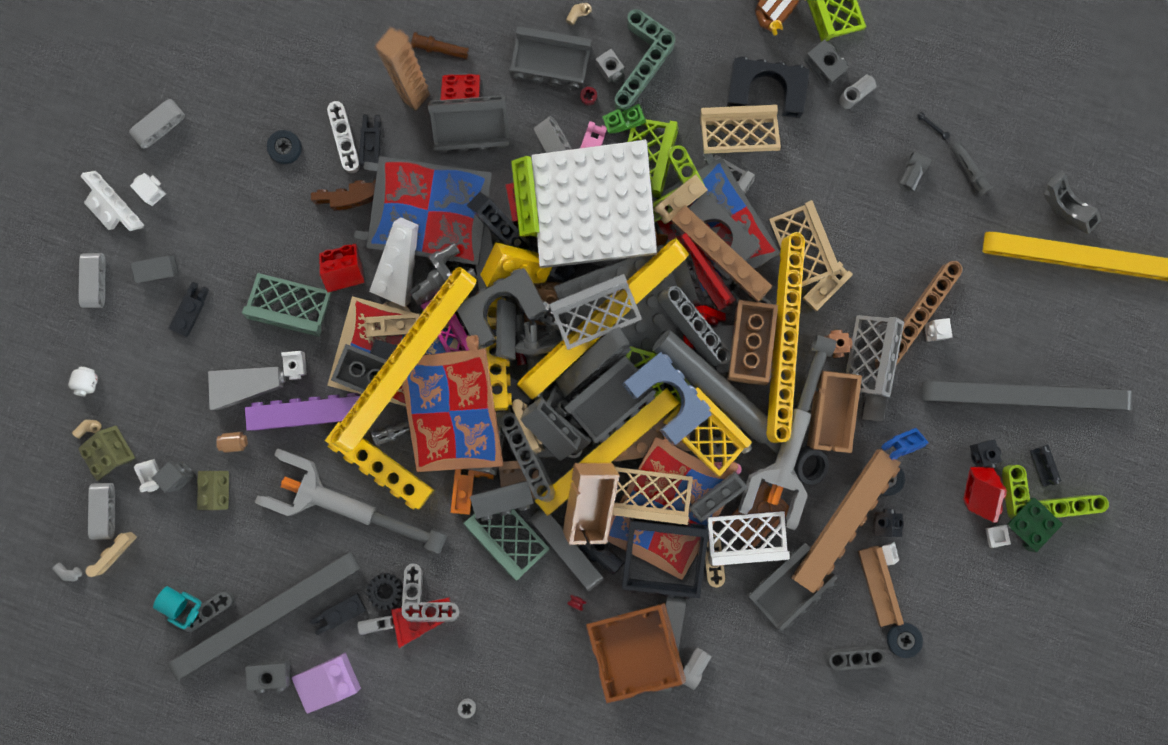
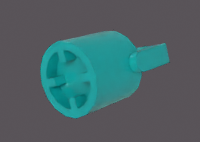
[153,586,202,629]

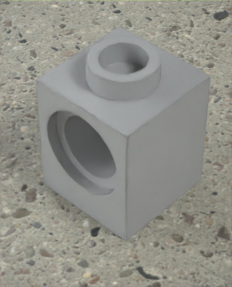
[596,49,624,83]

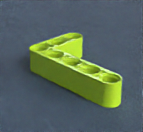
[653,146,705,222]
[1002,465,1109,519]

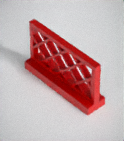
[681,233,736,311]

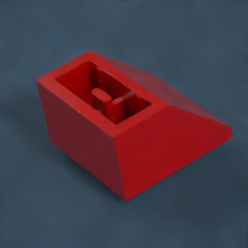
[319,244,364,293]
[963,467,1007,522]

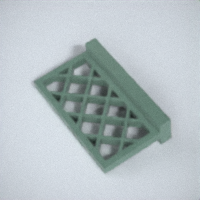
[242,273,332,337]
[463,509,550,581]

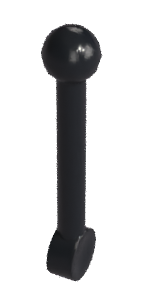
[917,112,950,140]

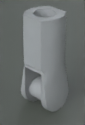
[358,615,395,635]

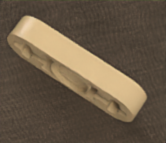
[705,532,725,588]

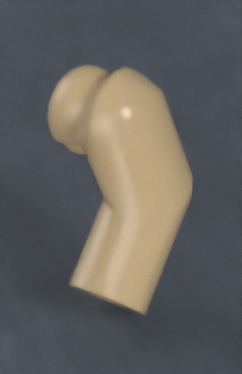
[566,3,592,25]
[72,420,102,439]

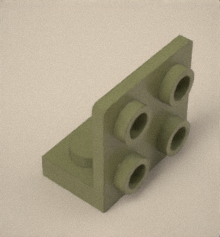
[78,426,135,481]

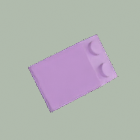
[292,652,361,714]

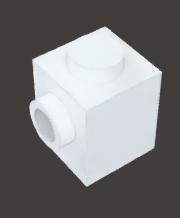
[130,173,166,206]

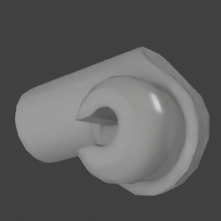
[52,562,82,581]

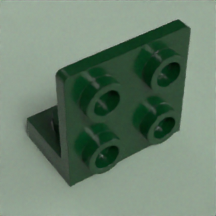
[1007,497,1063,552]

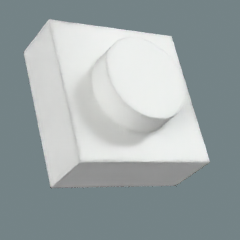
[985,525,1011,548]
[882,542,899,565]

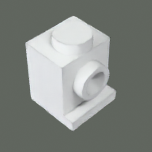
[924,318,952,342]
[281,351,307,380]

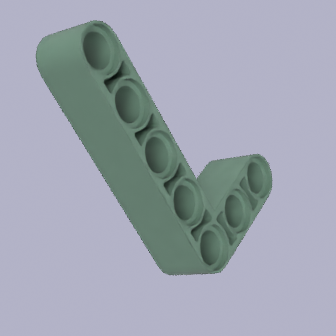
[614,9,675,111]

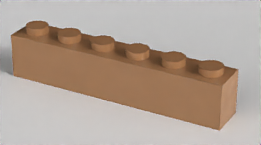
[672,206,772,302]

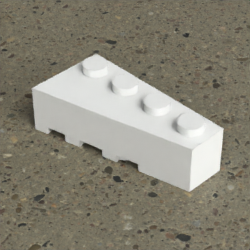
[369,218,418,307]

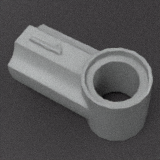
[839,74,877,109]
[683,647,712,690]

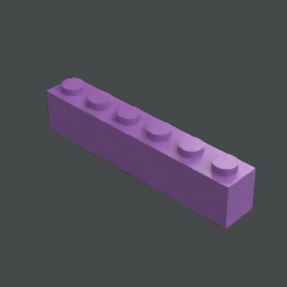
[245,393,360,431]

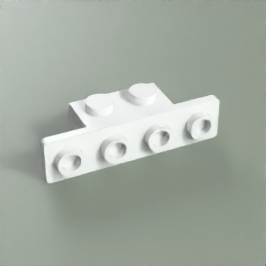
[81,171,144,231]

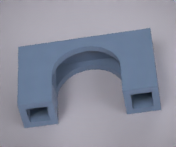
[622,352,712,446]

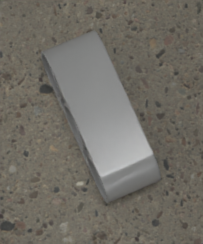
[129,99,185,149]
[534,116,572,153]
[79,253,106,308]
[88,483,115,540]

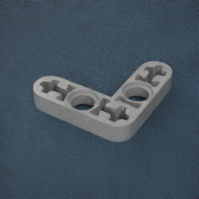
[402,563,460,622]

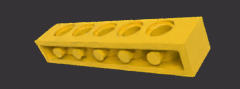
[486,297,512,411]
[325,422,434,510]

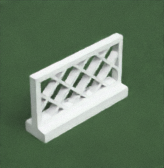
[707,511,790,566]

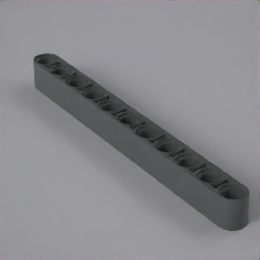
[922,381,1132,410]
[167,552,361,681]

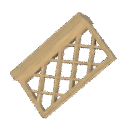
[700,105,781,154]
[769,200,840,287]
[612,467,693,525]

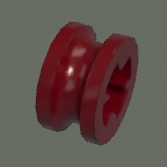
[580,87,597,106]
[567,594,587,611]

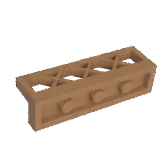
[858,546,904,627]

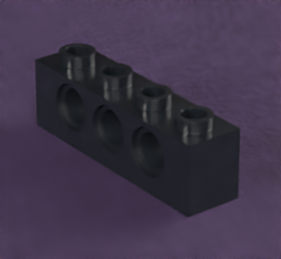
[466,192,535,251]

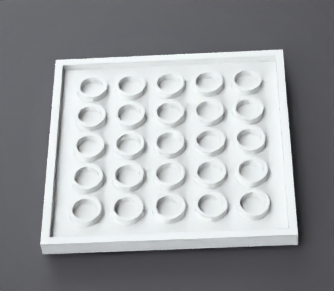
[532,140,657,268]

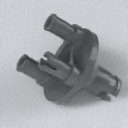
[409,242,478,306]
[515,311,562,373]

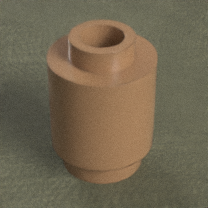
[217,432,248,453]

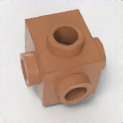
[825,330,852,358]

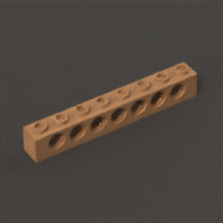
[375,27,430,111]

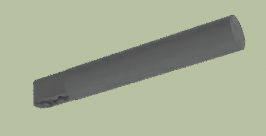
[652,330,782,456]

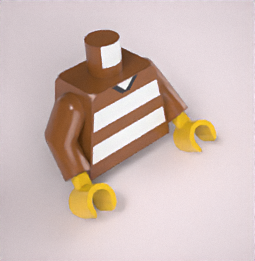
[755,0,799,36]

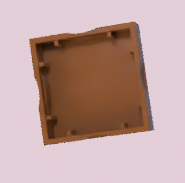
[586,603,686,703]

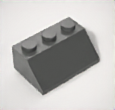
[331,344,387,393]
[544,385,592,456]
[470,481,534,521]

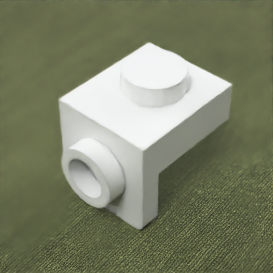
[134,459,159,492]

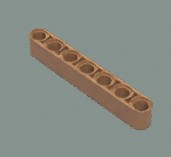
[875,261,962,369]

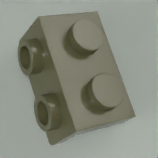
[197,471,229,510]

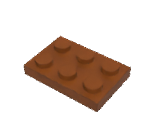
[724,482,789,549]

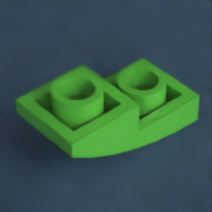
[603,104,647,134]

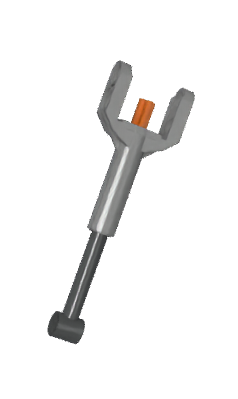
[738,334,836,530]
[255,448,447,554]

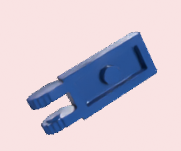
[881,428,929,460]

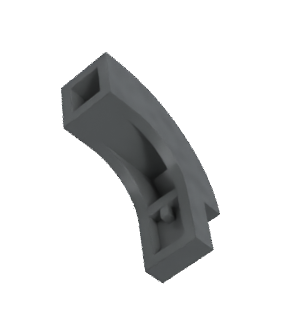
[1044,171,1101,234]

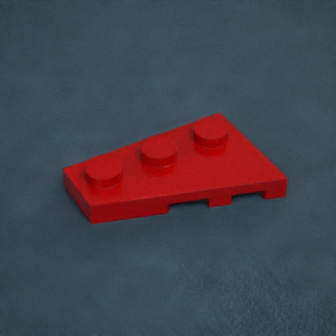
[391,597,453,648]

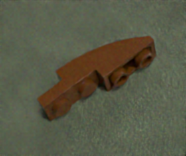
[311,180,376,211]

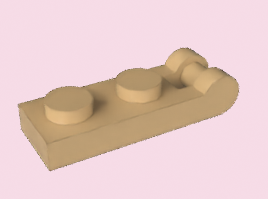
[653,174,707,224]
[802,261,853,312]
[365,314,420,337]
[512,399,544,453]
[86,532,137,577]

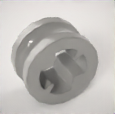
[458,699,476,718]

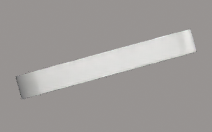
[327,101,360,173]

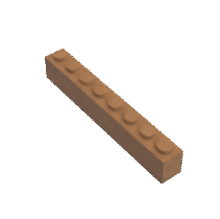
[791,450,901,593]

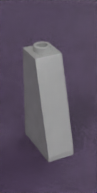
[208,367,286,411]

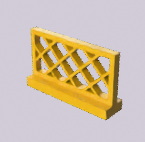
[663,387,752,477]

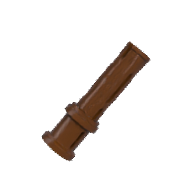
[411,32,469,60]

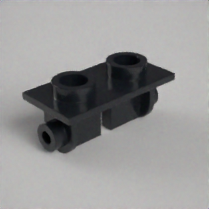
[1030,444,1062,487]

